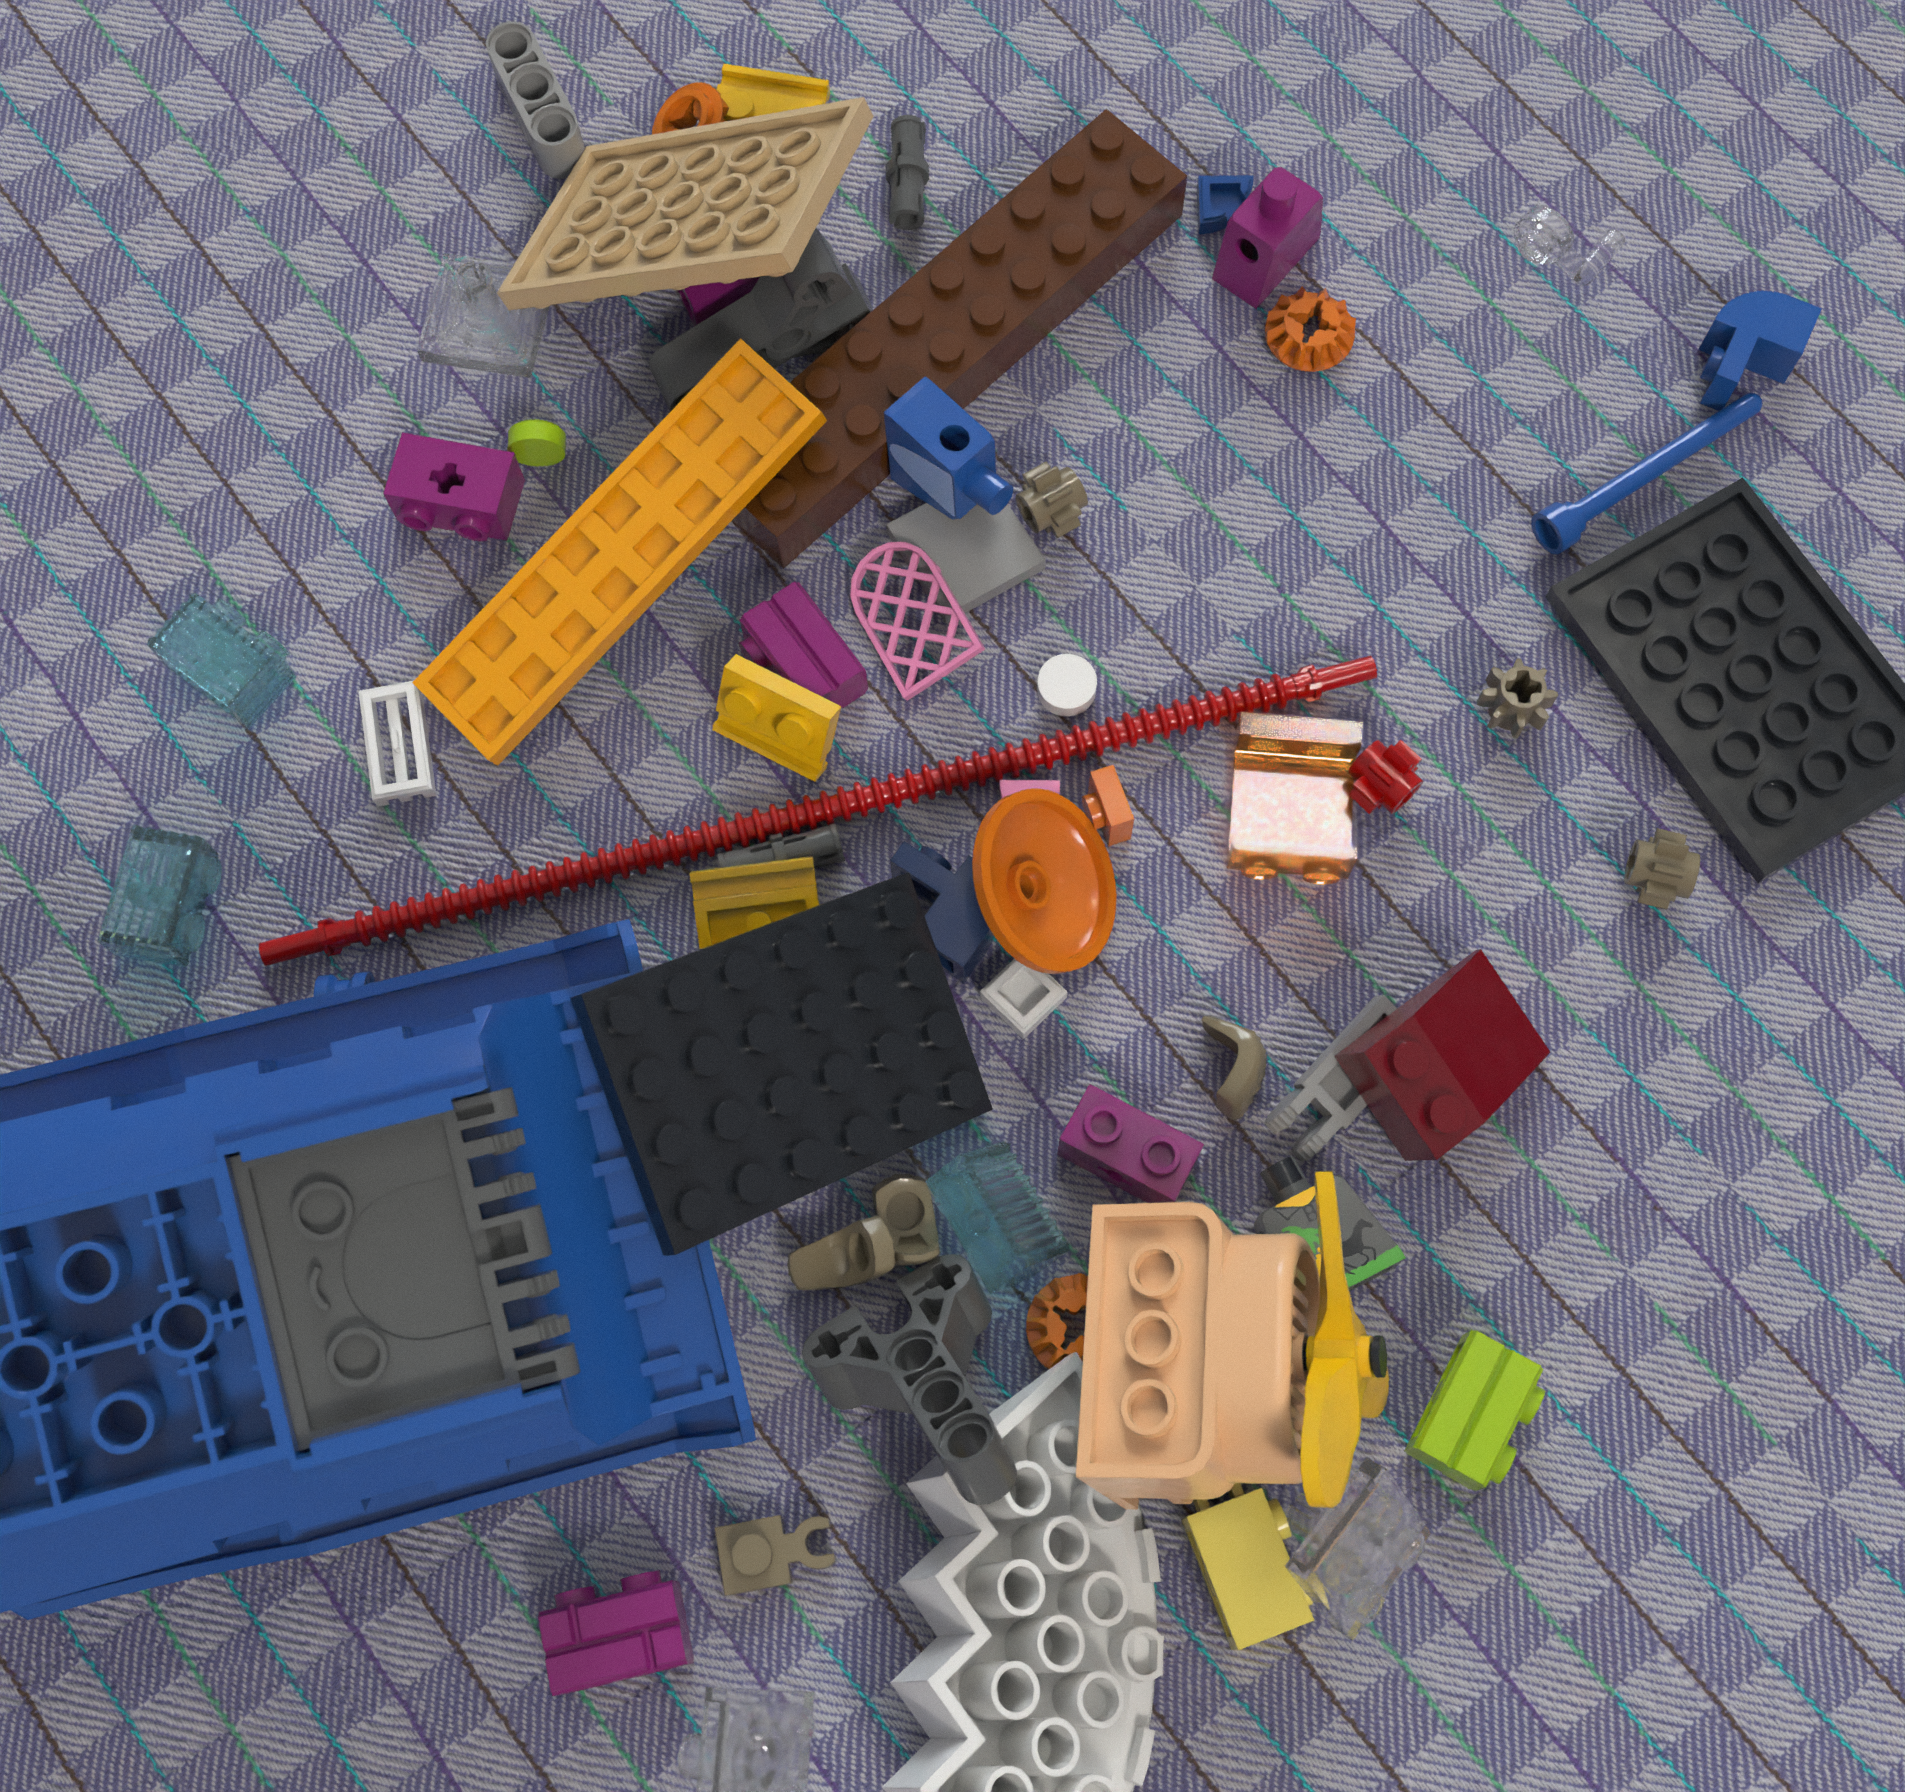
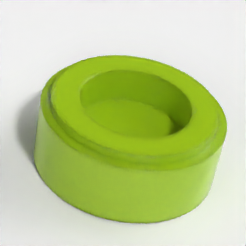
[507,419,566,466]

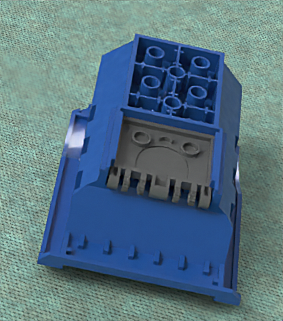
[0,919,756,1620]

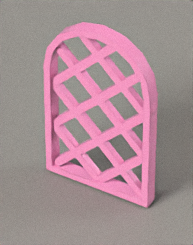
[850,542,985,701]

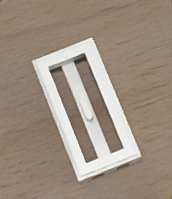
[359,681,437,807]

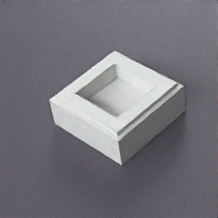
[980,959,1068,1039]

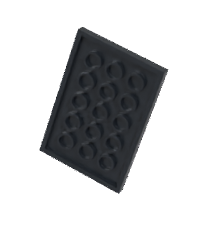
[1546,478,1905,883]
[570,872,993,1256]

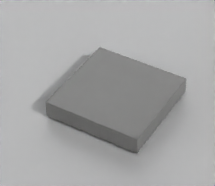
[886,503,1046,624]

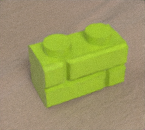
[1404,1329,1545,1491]

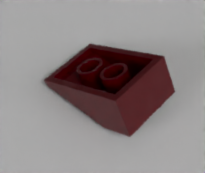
[1334,949,1550,1161]

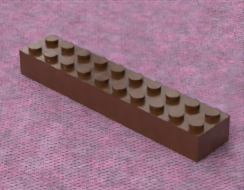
[732,109,1187,569]

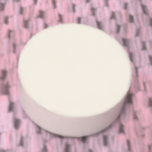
[1037,654,1097,717]

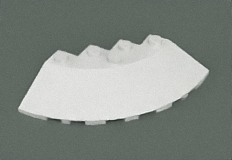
[882,1352,1164,1792]

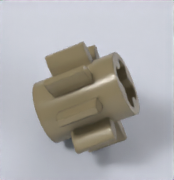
[1015,461,1088,538]
[1477,658,1558,738]
[1624,828,1700,909]

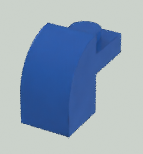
[1698,291,1822,411]

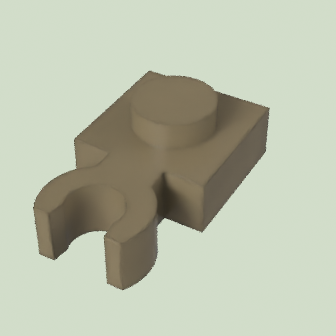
[715,1515,837,1596]

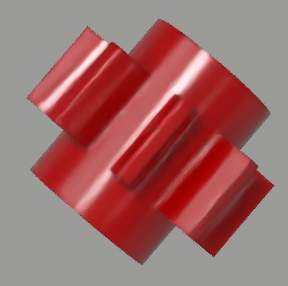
[1347,740,1424,814]

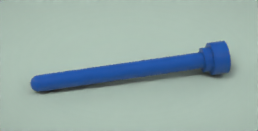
[1531,393,1763,555]

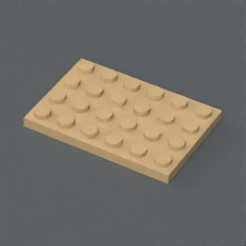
[497,97,874,311]

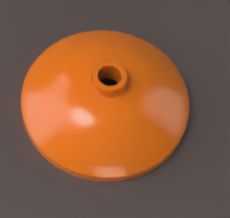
[972,788,1117,974]

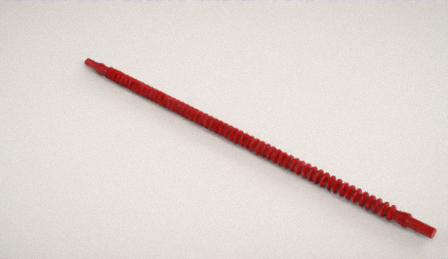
[258,656,1377,966]

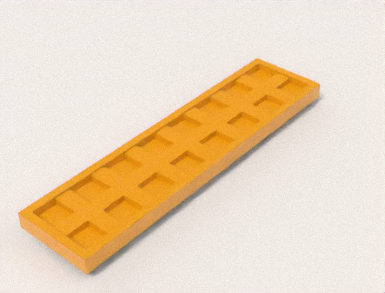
[412,338,827,766]

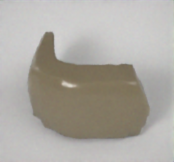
[1201,1016,1267,1121]
[872,1174,941,1266]
[787,1216,896,1290]

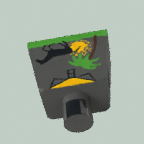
[1254,1156,1406,1291]

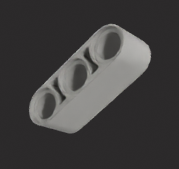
[486,21,585,179]

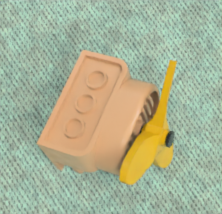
[1076,1171,1389,1510]

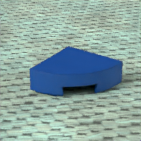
[1197,175,1254,235]

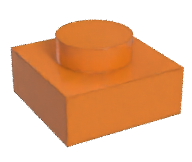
[1082,765,1134,847]

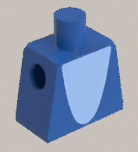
[884,376,1013,520]

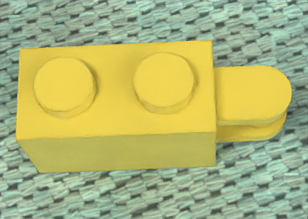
[1181,1483,1318,1650]

